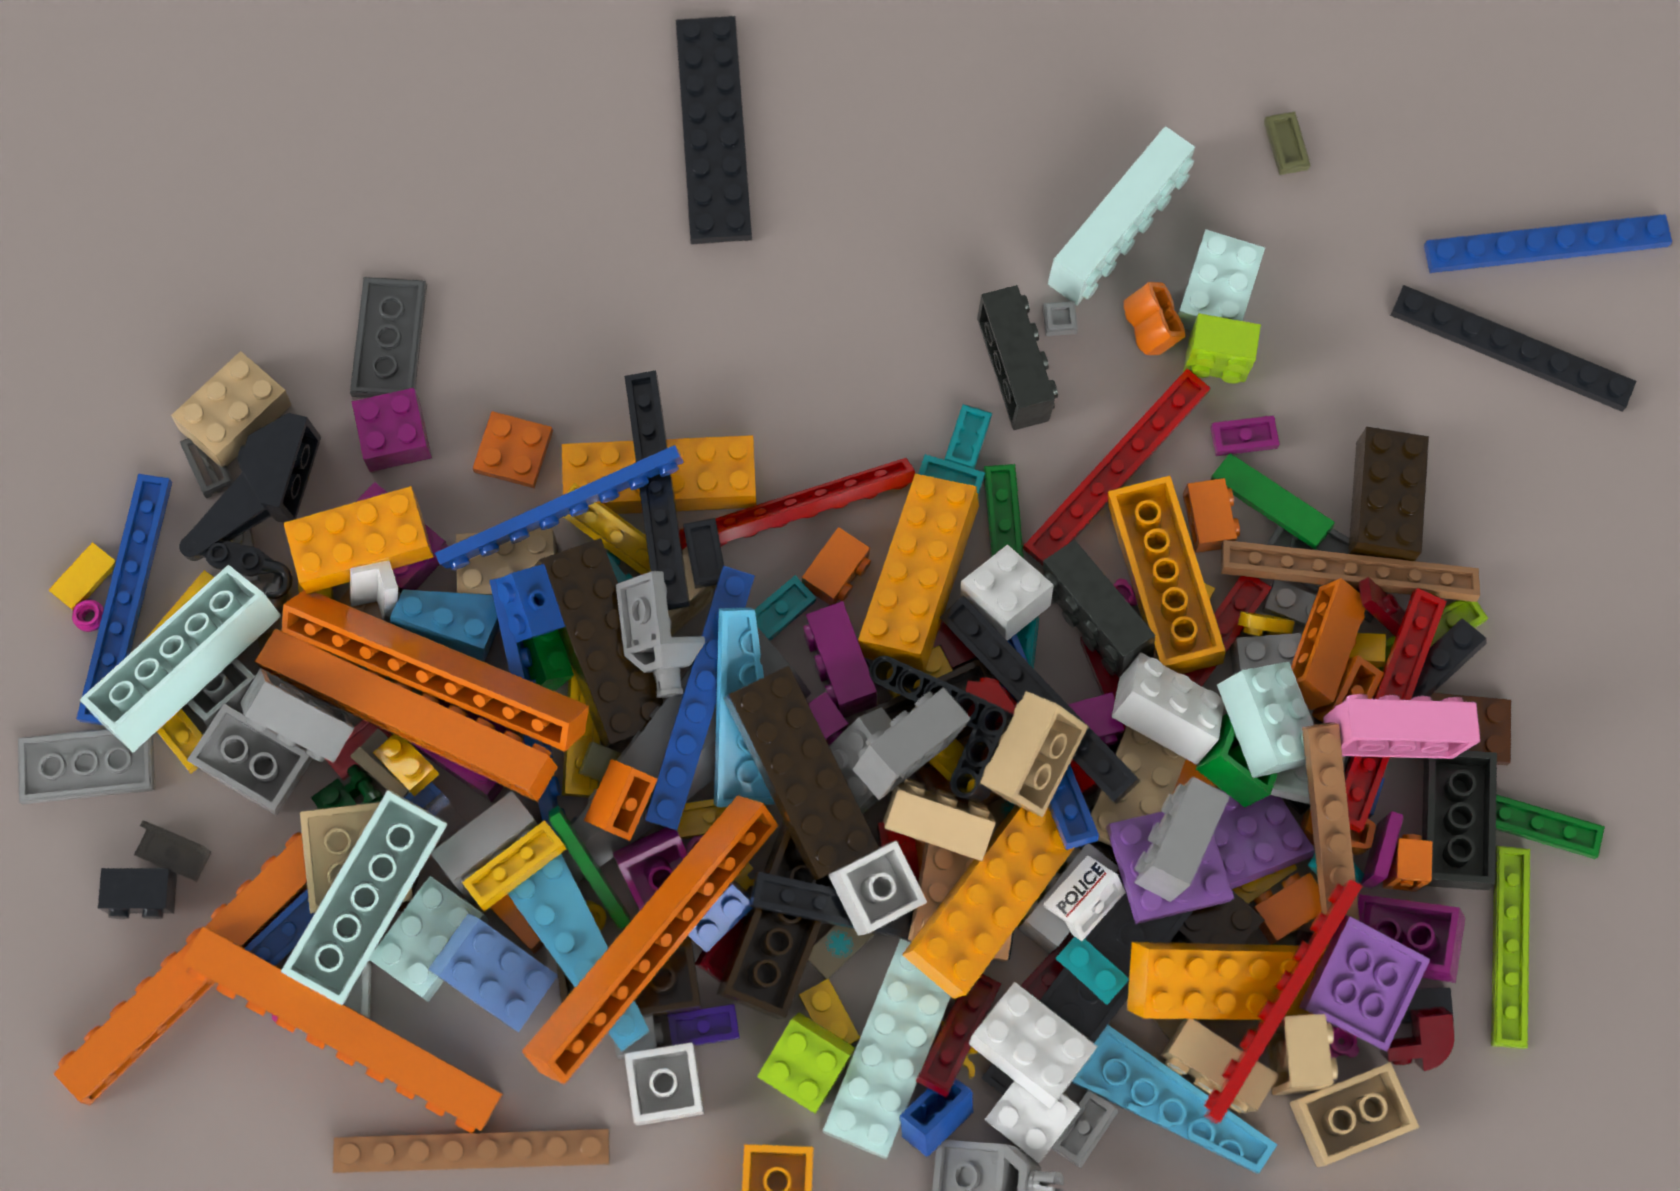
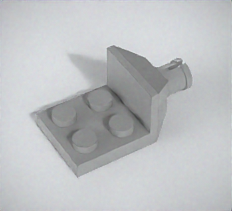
[616,571,705,698]
[932,1140,1064,1191]

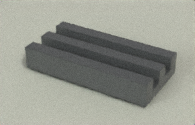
[180,438,234,499]

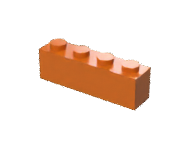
[1291,578,1365,710]

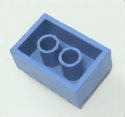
[428,913,558,1032]

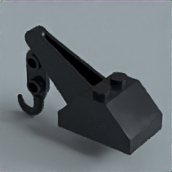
[179,413,321,599]

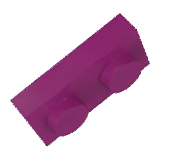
[1210,415,1280,456]

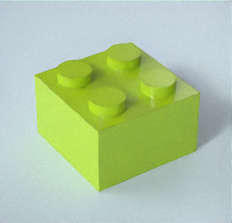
[1184,313,1261,384]
[757,1012,856,1114]

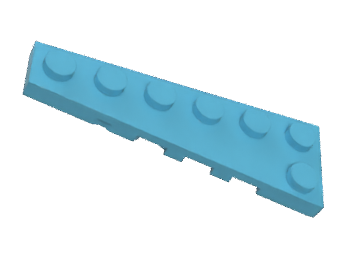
[714,608,775,807]
[508,854,650,1052]
[1071,1025,1277,1174]

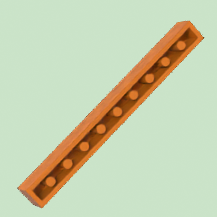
[281,590,589,752]
[255,628,558,802]
[522,795,779,1085]
[53,832,308,1105]
[181,926,503,1133]

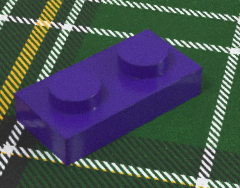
[668,1004,740,1046]

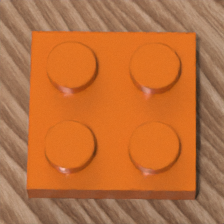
[472,411,553,488]

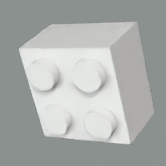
[960,544,1054,641]
[828,841,927,936]
[624,1043,704,1126]

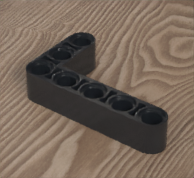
[869,656,1014,803]

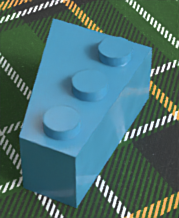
[390,589,500,662]

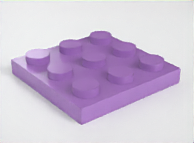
[1213,789,1315,889]
[1106,812,1234,924]
[1299,915,1430,1052]

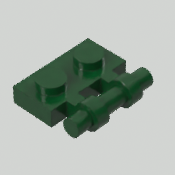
[311,765,384,809]

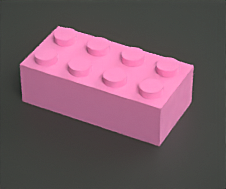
[1323,694,1480,759]

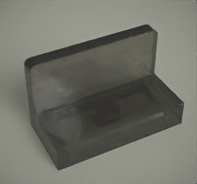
[134,820,211,882]

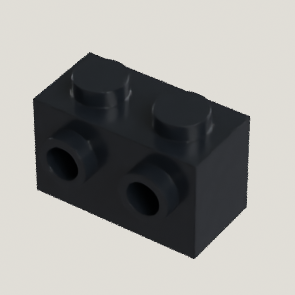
[98,868,177,919]

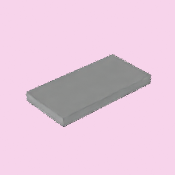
[18,729,155,804]

